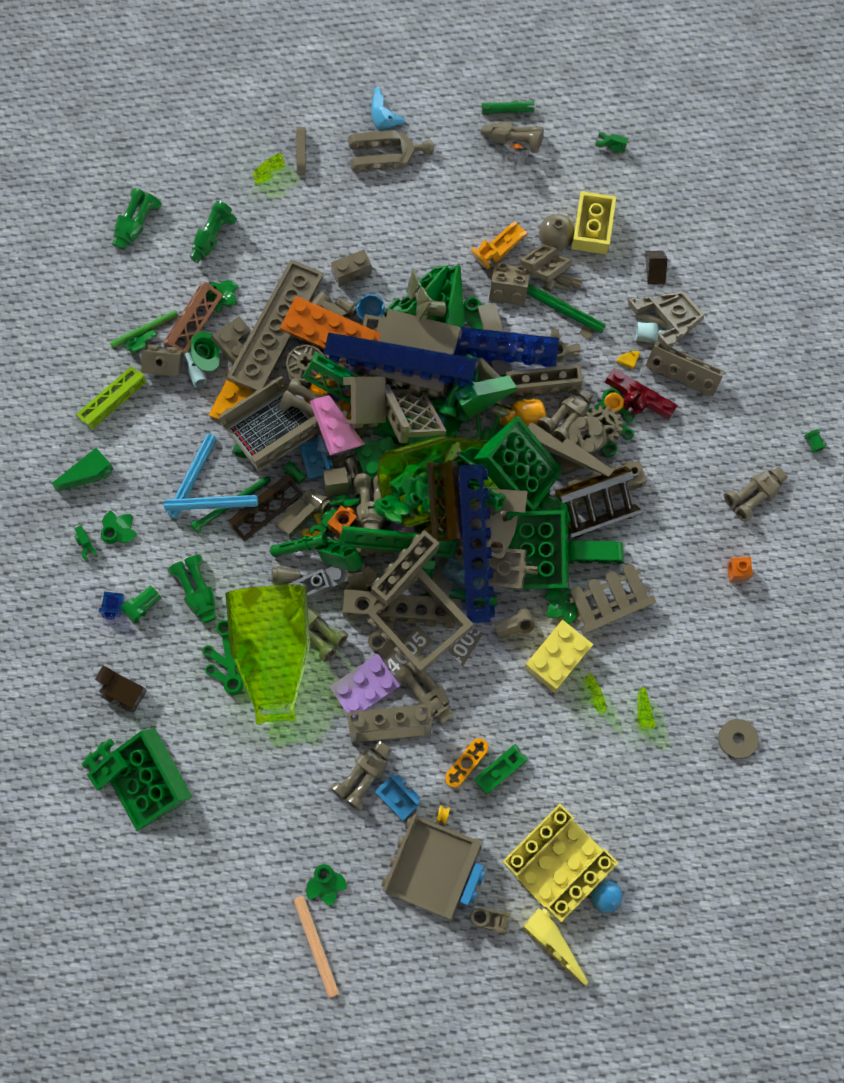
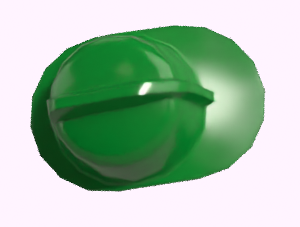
[190,332,220,372]

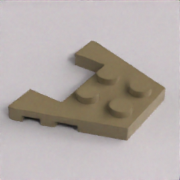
[628,291,704,350]

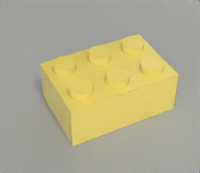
[571,191,616,255]
[524,620,593,693]

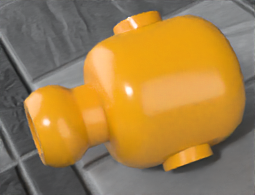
[499,398,546,427]

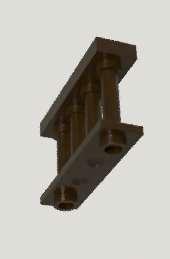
[555,466,642,538]

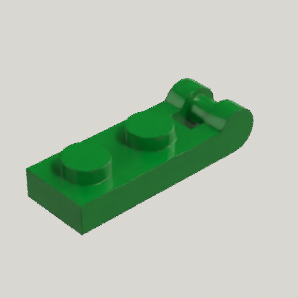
[473,744,528,795]

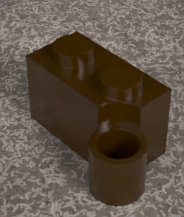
[94,665,147,712]

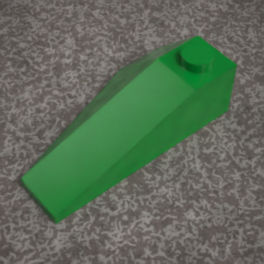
[430,264,464,336]
[384,265,449,317]

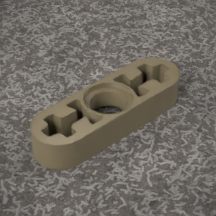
[296,127,306,174]

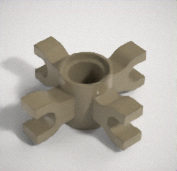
[535,329,581,367]

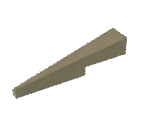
[528,422,614,477]

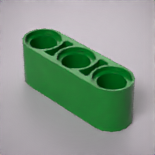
[315,538,364,572]
[569,541,624,564]

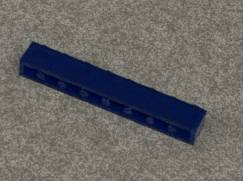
[324,332,479,387]

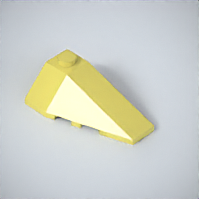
[521,908,588,986]

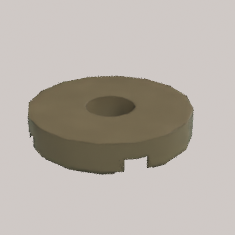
[718,719,759,759]

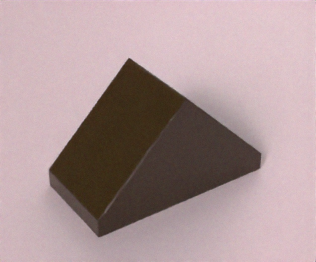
[645,250,668,284]

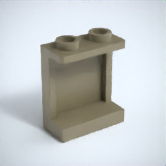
[343,377,386,428]

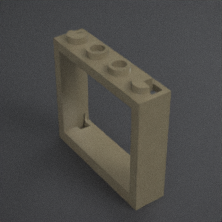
[367,568,473,675]
[347,704,432,744]

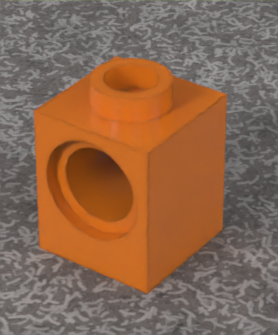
[327,505,357,537]
[727,557,753,582]

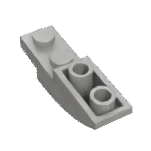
[288,556,366,602]

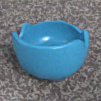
[356,294,385,323]
[591,880,622,913]

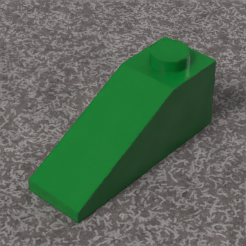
[454,375,518,419]
[51,448,114,492]

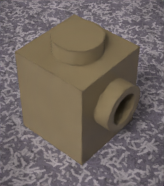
[323,467,352,497]

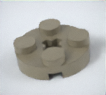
[568,416,606,454]

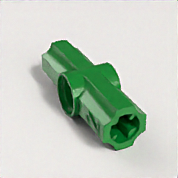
[389,451,443,498]

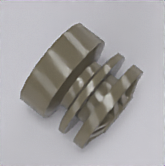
[286,345,324,390]

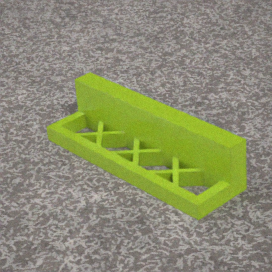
[76,366,147,430]

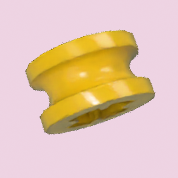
[436,805,450,825]

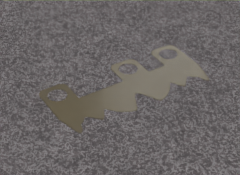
[409,490,517,559]

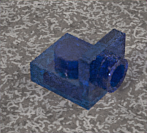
[98,592,124,620]

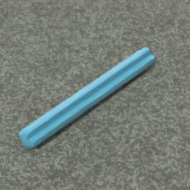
[167,433,217,518]
[164,495,258,511]

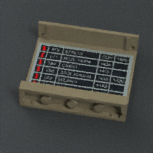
[219,376,321,472]

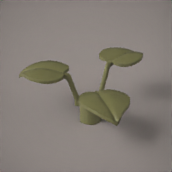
[407,268,446,320]

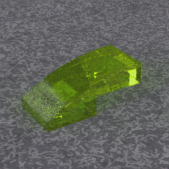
[252,152,285,185]
[582,673,607,716]

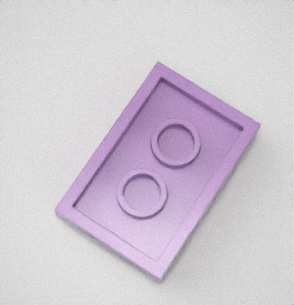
[329,654,400,718]

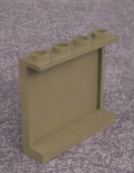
[369,309,462,397]
[381,814,483,921]

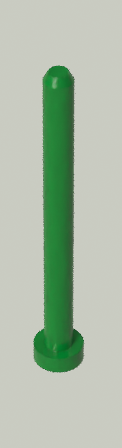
[190,476,271,534]

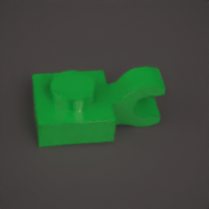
[595,132,628,153]
[309,508,337,535]
[74,525,98,562]

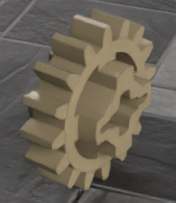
[584,405,623,446]

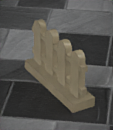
[569,564,656,634]

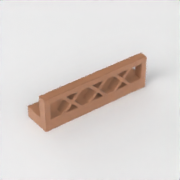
[162,282,223,355]

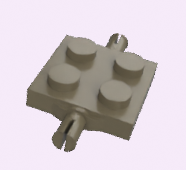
[472,547,538,589]

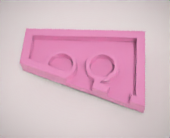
[310,395,365,456]

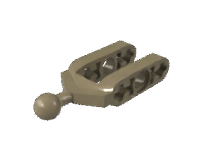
[348,130,435,173]

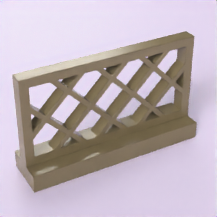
[385,384,446,443]

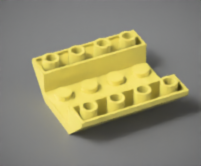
[502,804,618,922]

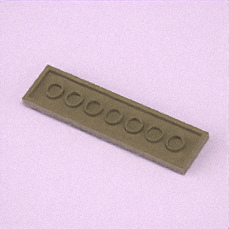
[227,260,324,392]

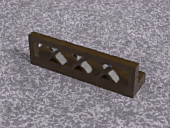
[427,461,463,542]
[228,473,303,542]

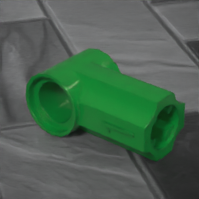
[121,585,162,624]

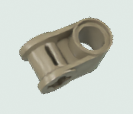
[470,907,511,934]

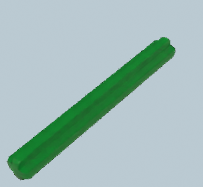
[527,284,606,333]

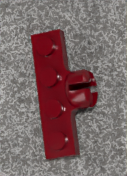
[604,368,678,420]

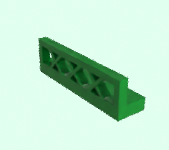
[302,352,360,404]

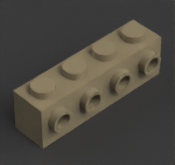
[645,341,725,396]
[505,364,583,399]
[566,460,647,507]
[371,530,439,607]

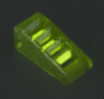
[637,687,656,730]

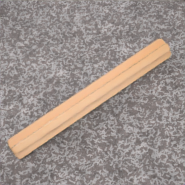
[294,896,339,998]

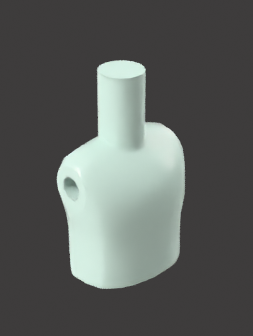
[636,322,665,344]
[184,352,207,388]

